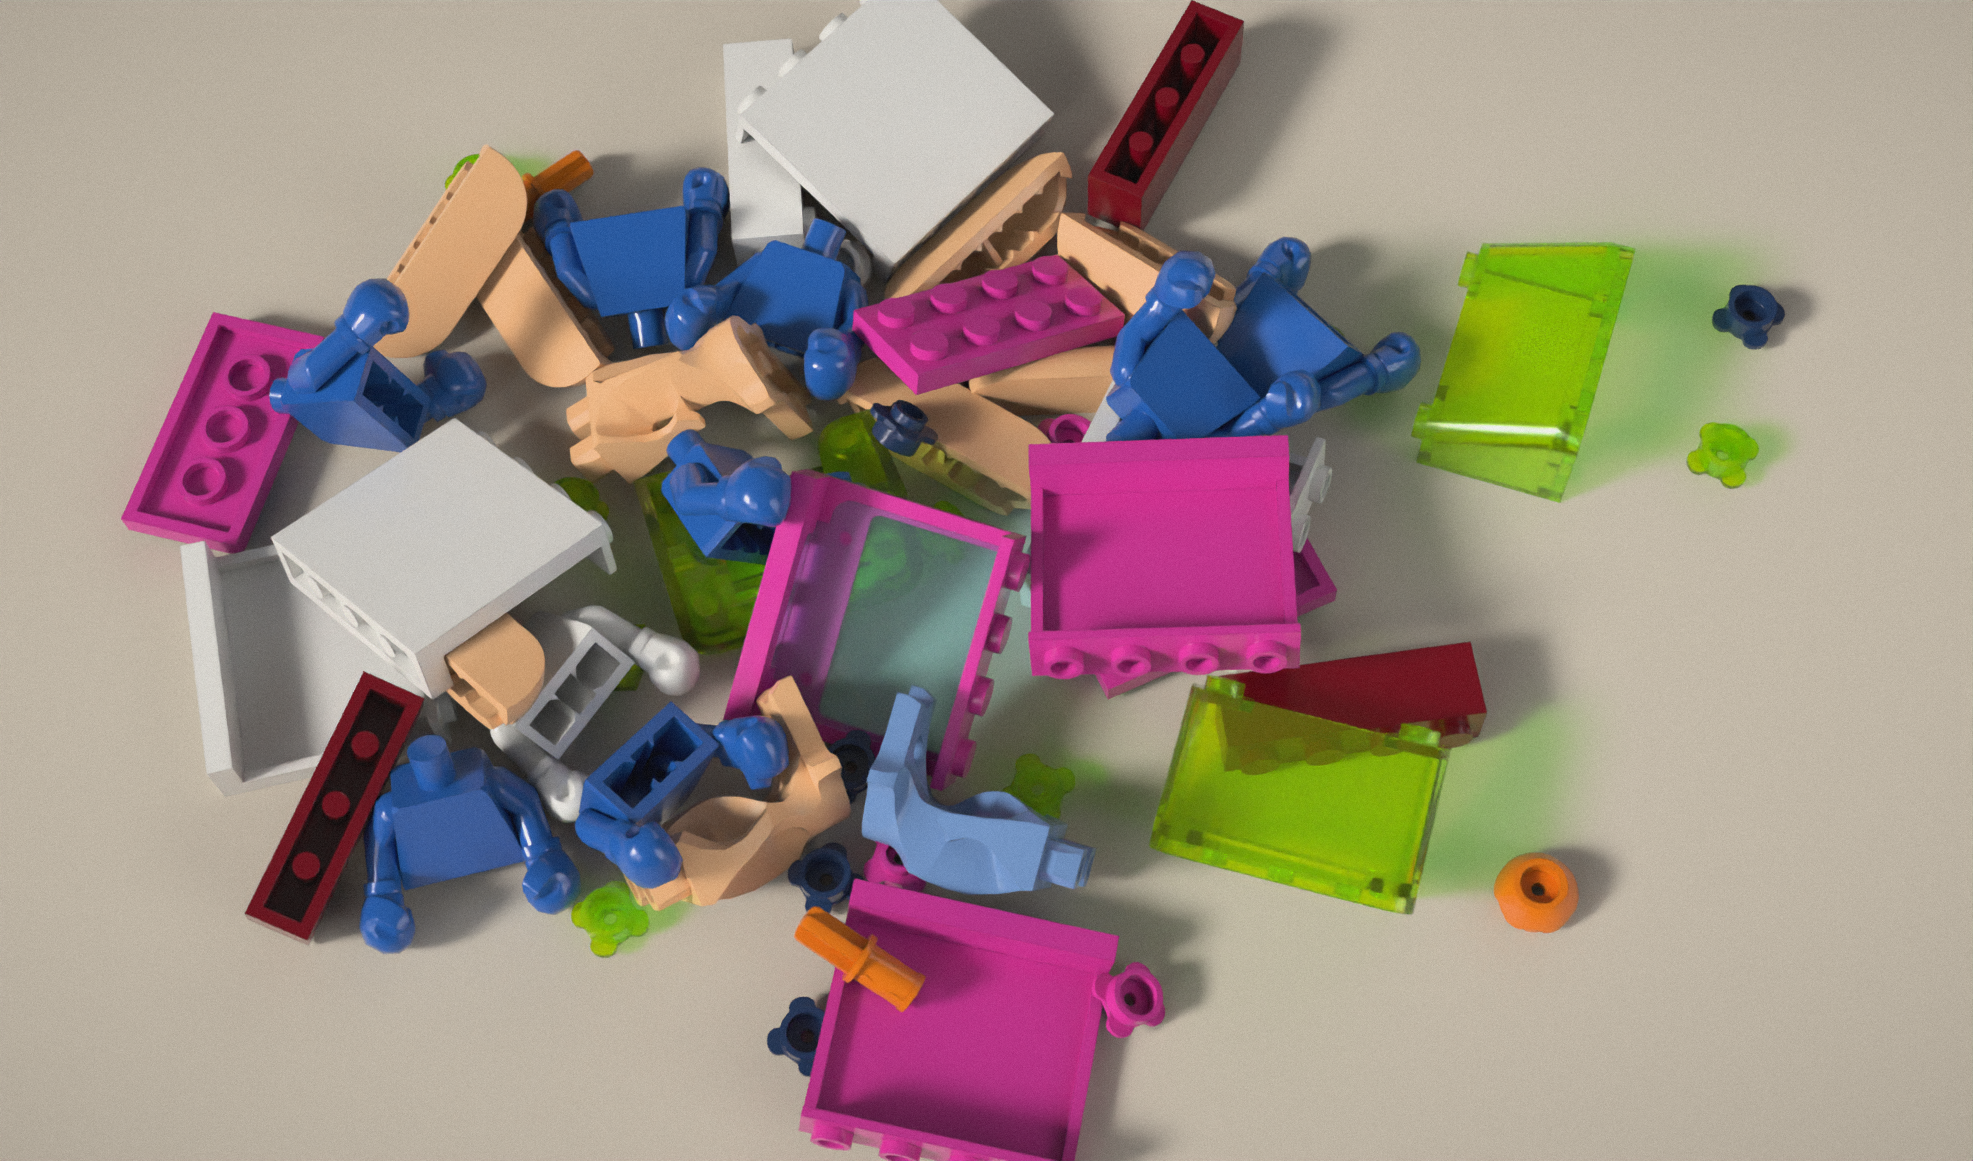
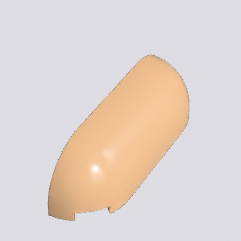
[373,144,527,358]
[884,152,1072,299]
[1057,212,1237,344]
[476,227,615,388]
[966,345,1115,416]
[837,358,1051,516]
[443,612,545,730]

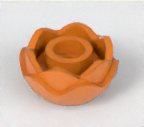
[1494,852,1579,934]

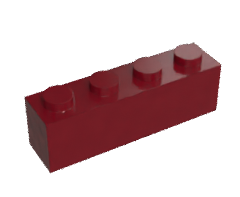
[1088,0,1244,231]
[1212,641,1487,775]
[244,671,425,946]

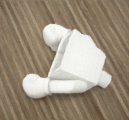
[490,605,700,824]

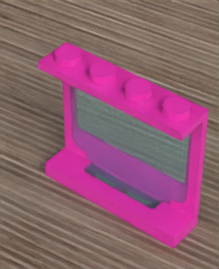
[723,469,1031,791]

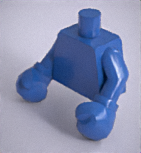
[533,167,730,349]
[665,218,869,401]
[1216,236,1421,413]
[1106,250,1321,441]
[269,278,487,452]
[661,429,874,565]
[575,701,789,889]
[359,735,582,954]

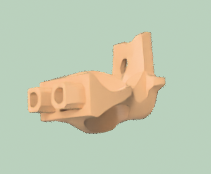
[566,315,814,484]
[623,676,851,911]

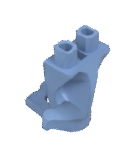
[862,685,1096,895]

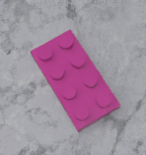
[852,254,1125,395]
[121,312,325,554]

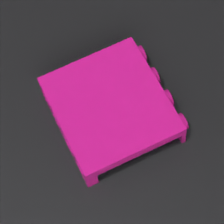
[1028,435,1301,679]
[799,878,1119,1161]

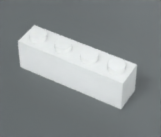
[723,38,817,267]

